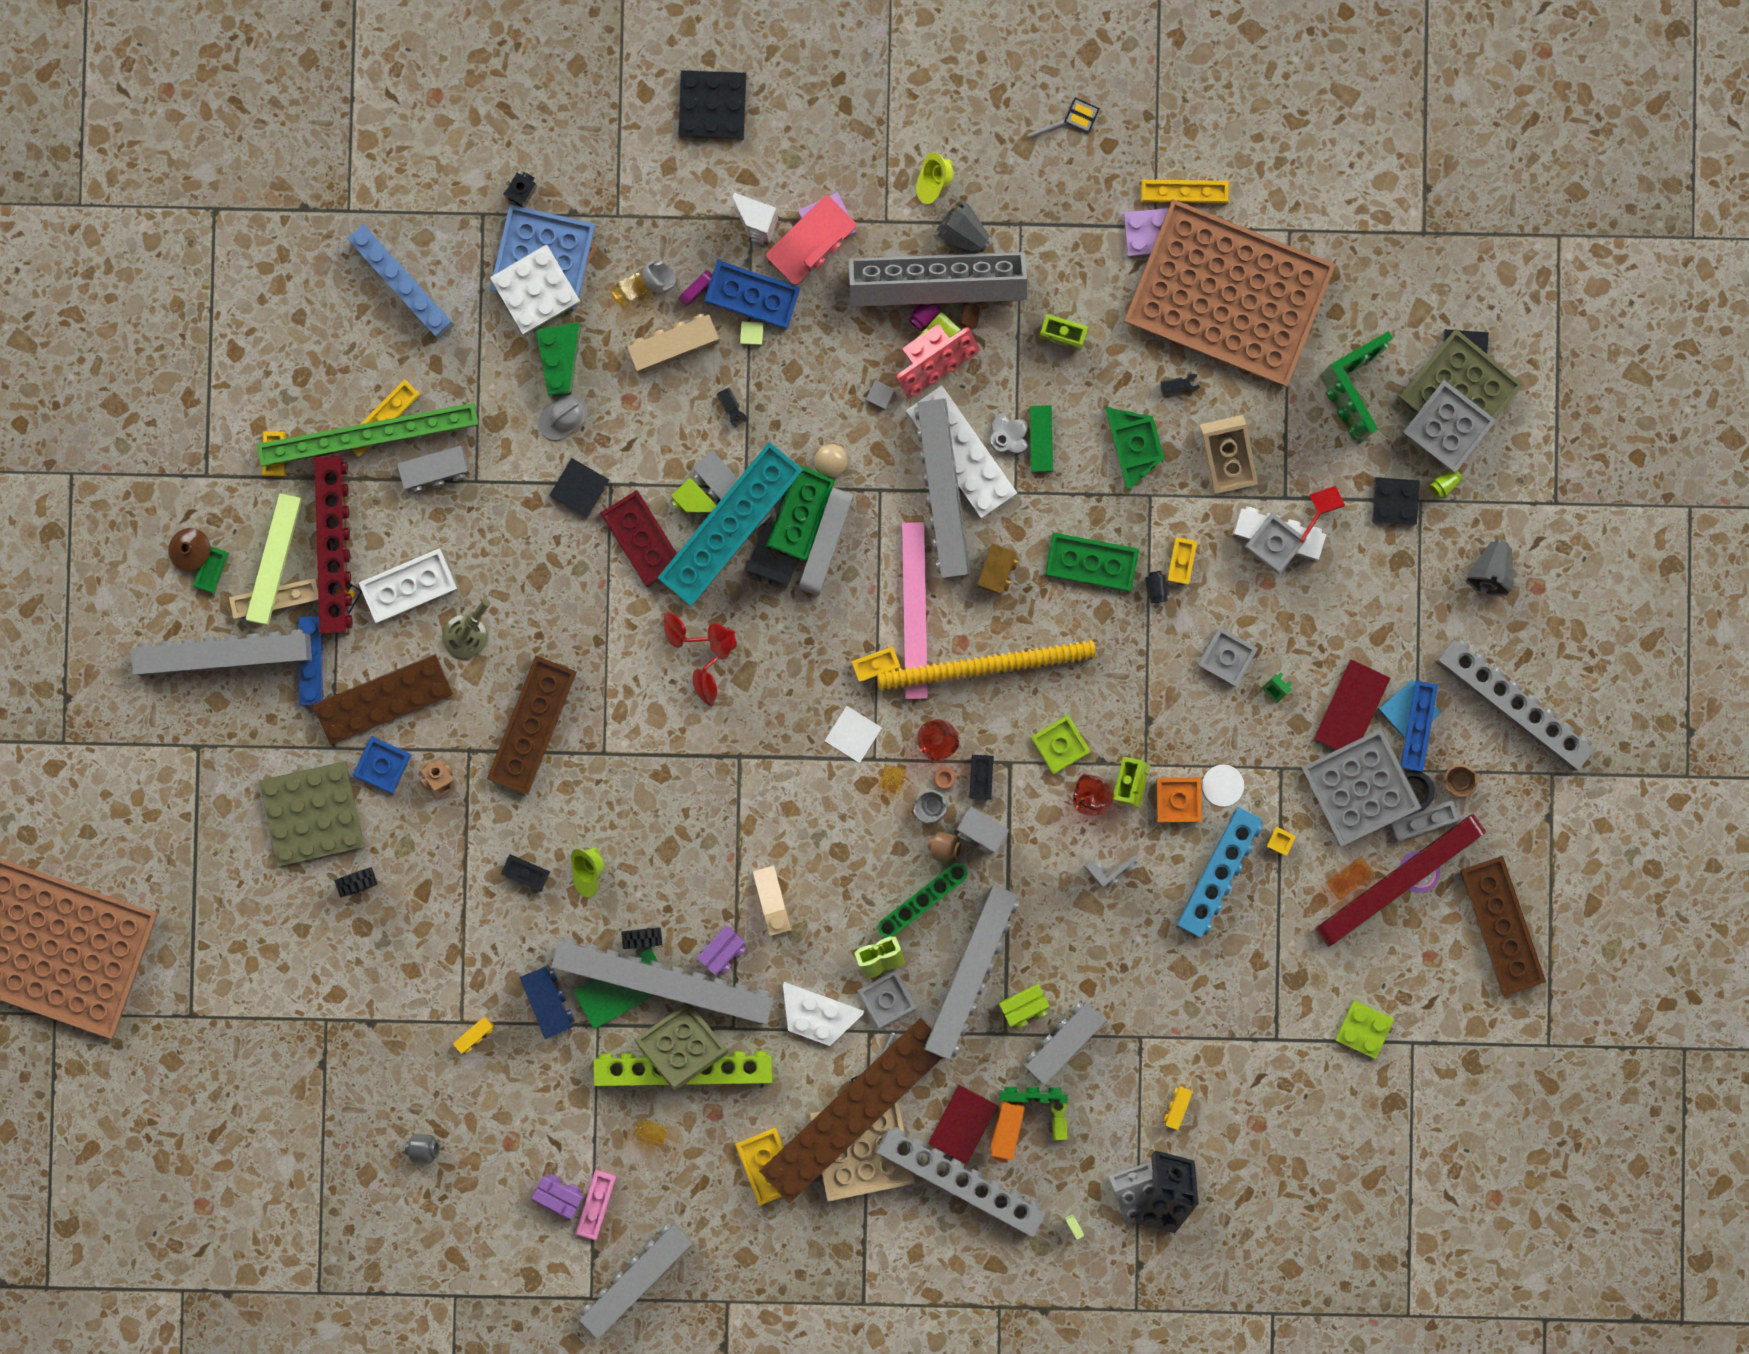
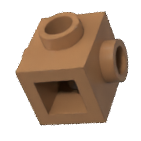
[420,759,454,799]

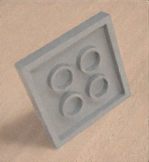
[1402,380,1496,473]

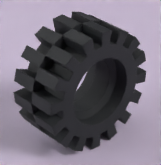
[334,867,378,898]
[621,927,662,949]

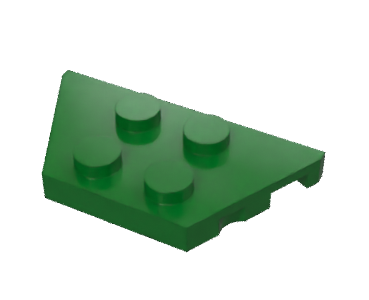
[1105,407,1164,490]

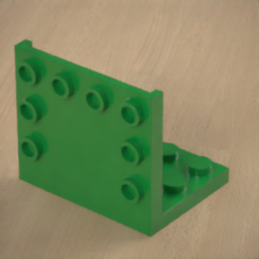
[1319,331,1393,444]

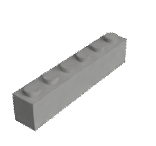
[579,1222,693,1339]

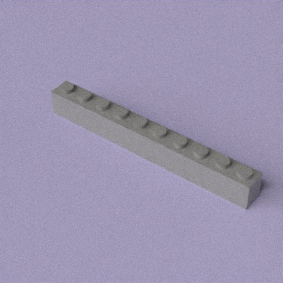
[551,937,773,1024]

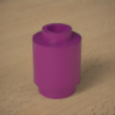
[908,303,940,331]

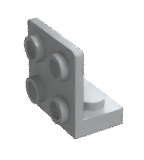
[1083,855,1137,887]
[1109,1161,1154,1224]

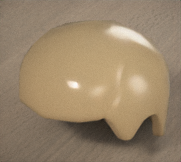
[814,443,849,478]

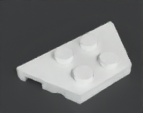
[783,982,864,1046]

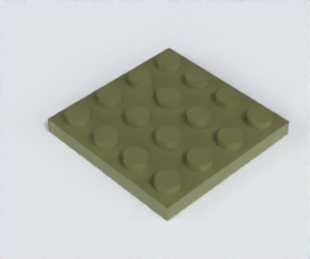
[1399,329,1524,419]
[259,761,365,867]

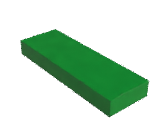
[1029,405,1053,472]

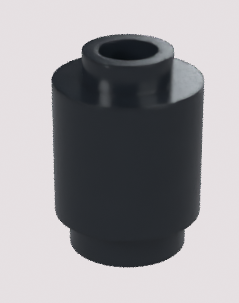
[1145,571,1170,604]

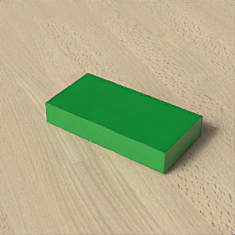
[193,546,230,594]

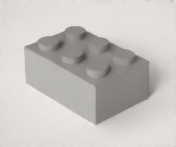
[956,807,1009,854]

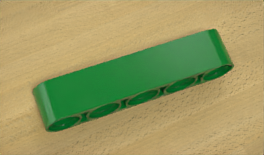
[878,863,968,938]

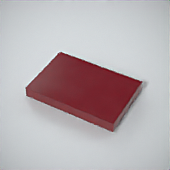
[928,1084,998,1164]

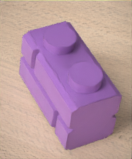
[697,925,747,976]
[531,1173,584,1221]

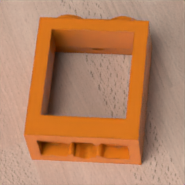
[990,1101,1024,1163]

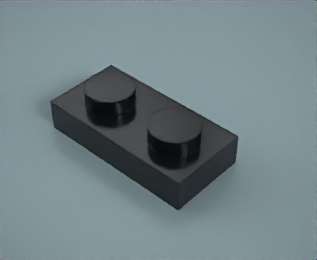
[969,754,994,800]
[501,854,551,892]

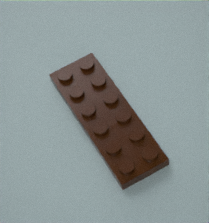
[313,653,453,745]
[487,655,577,795]
[1460,856,1546,996]

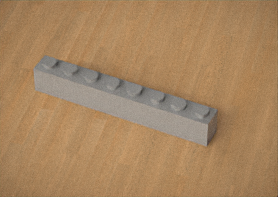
[914,399,971,578]
[131,630,312,676]
[924,885,1019,1060]

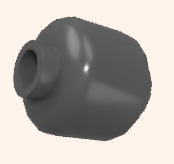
[405,1134,440,1164]

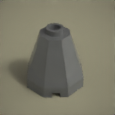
[933,200,990,254]
[1465,540,1514,596]

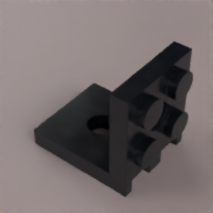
[744,523,798,589]
[1134,1150,1199,1233]

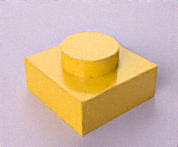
[1266,826,1296,856]

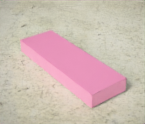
[575,1170,617,1241]

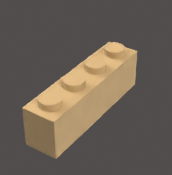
[627,313,720,374]

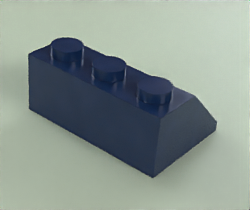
[519,966,575,1039]

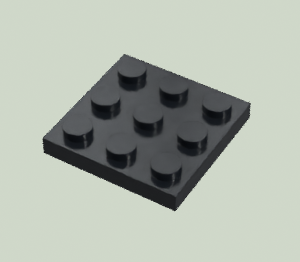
[678,70,747,139]

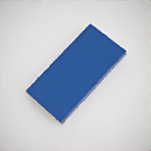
[704,260,800,330]

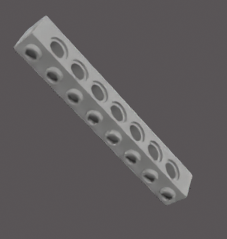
[1436,639,1595,771]
[875,1127,1046,1237]

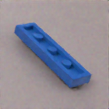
[299,617,323,705]
[1401,680,1438,772]

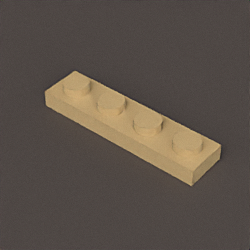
[229,578,318,619]

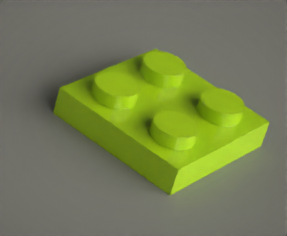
[1335,1000,1394,1059]

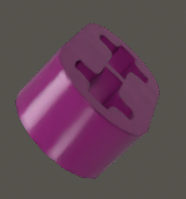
[678,270,712,307]

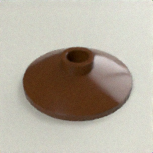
[168,528,211,572]

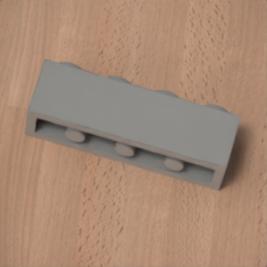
[693,450,772,535]
[1025,1001,1106,1085]

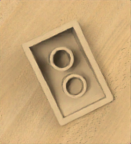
[1200,415,1258,494]

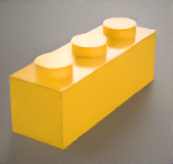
[453,1016,494,1054]
[1163,1086,1193,1130]

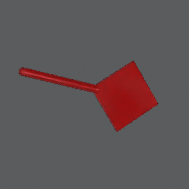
[1300,486,1345,543]

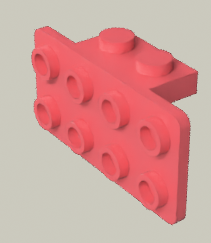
[766,196,856,285]
[896,324,979,399]

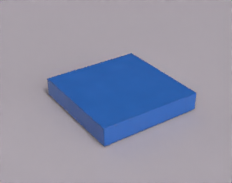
[353,736,412,794]

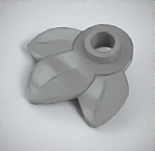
[990,413,1028,453]

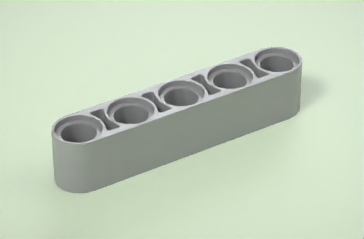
[798,487,854,596]

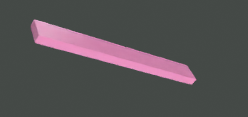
[902,522,928,699]

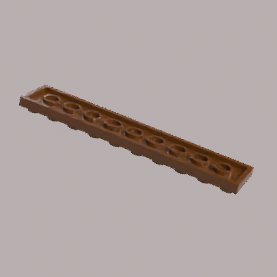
[759,1018,942,1204]

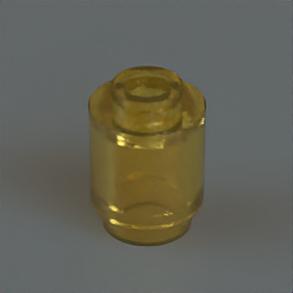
[634,1119,668,1146]

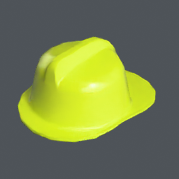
[916,152,953,204]

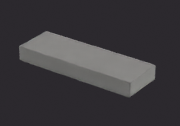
[1390,800,1460,842]

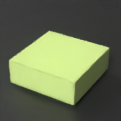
[740,321,764,345]
[1065,1214,1084,1240]

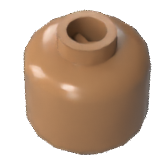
[928,831,962,863]

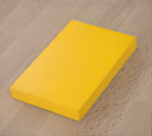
[735,1127,784,1206]

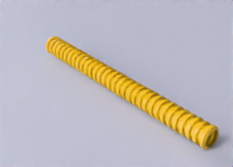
[877,640,1096,691]

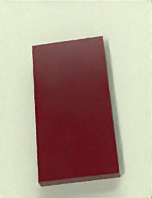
[600,490,677,588]
[1313,659,1391,750]

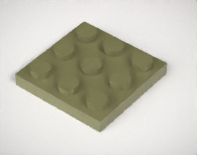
[634,1003,728,1091]

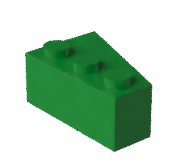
[536,322,582,398]

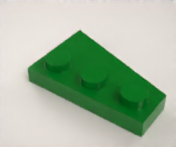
[999,1086,1068,1104]

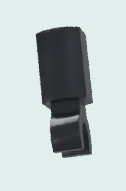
[1160,373,1200,396]
[717,388,747,427]

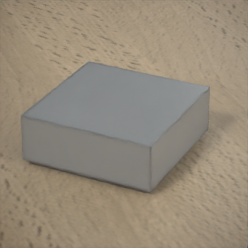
[866,380,895,410]

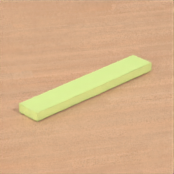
[246,493,302,626]

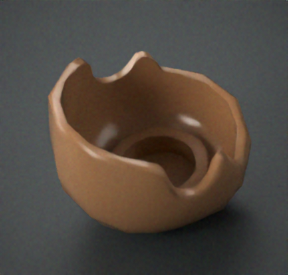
[1444,764,1478,797]

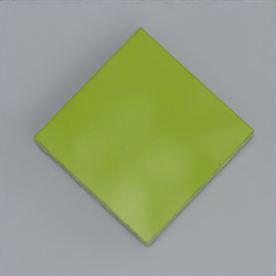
[1030,715,1091,775]

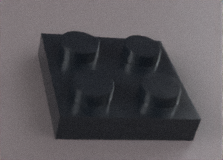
[1372,477,1420,525]

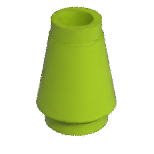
[1429,471,1463,499]

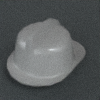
[538,395,588,440]

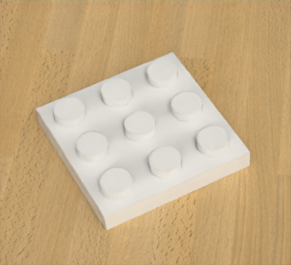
[490,244,580,335]

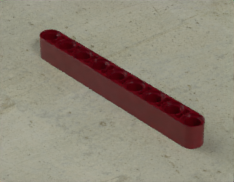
[1315,813,1487,947]

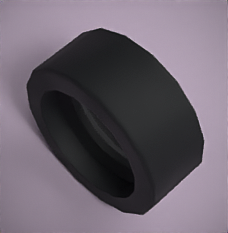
[1404,770,1435,812]

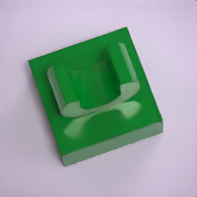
[1262,673,1292,703]

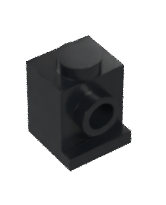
[503,172,537,208]

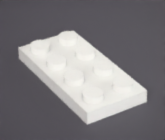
[359,548,458,624]

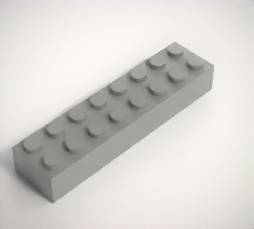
[849,252,1027,307]

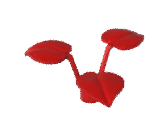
[664,612,737,706]

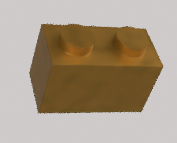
[977,543,1019,595]

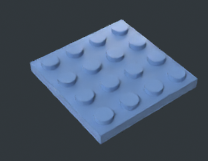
[490,205,596,310]

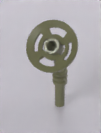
[443,599,490,658]

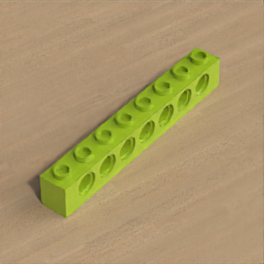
[594,1051,773,1086]

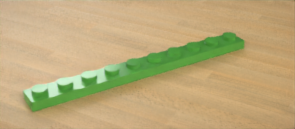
[257,403,479,467]

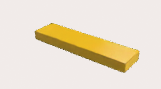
[1141,179,1229,204]
[352,379,421,458]

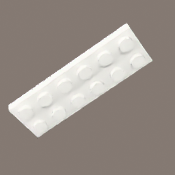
[906,386,1017,519]

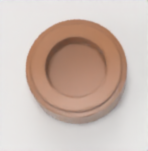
[934,767,956,789]

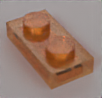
[1325,856,1375,900]

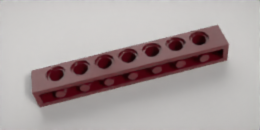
[314,456,353,635]

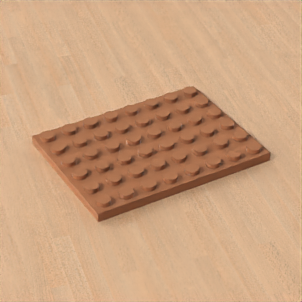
[1124,199,1336,387]
[0,858,158,1039]

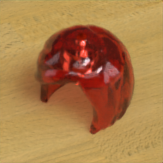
[917,719,959,762]
[1072,773,1114,816]

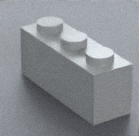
[397,446,470,493]

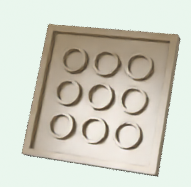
[810,1101,914,1202]

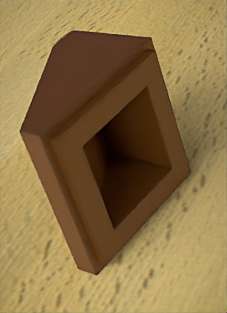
[960,302,980,329]

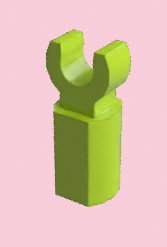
[1050,1101,1068,1140]

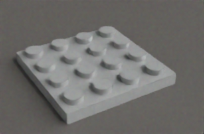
[1302,728,1422,847]

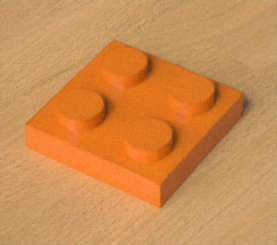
[1156,777,1202,822]

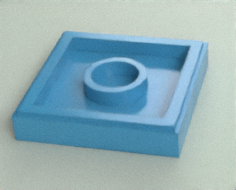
[1379,680,1441,739]

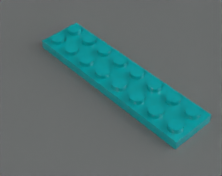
[658,441,804,606]

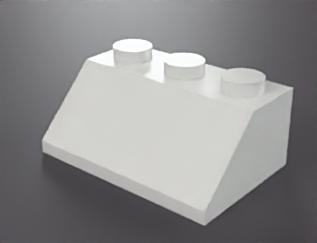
[733,193,778,245]

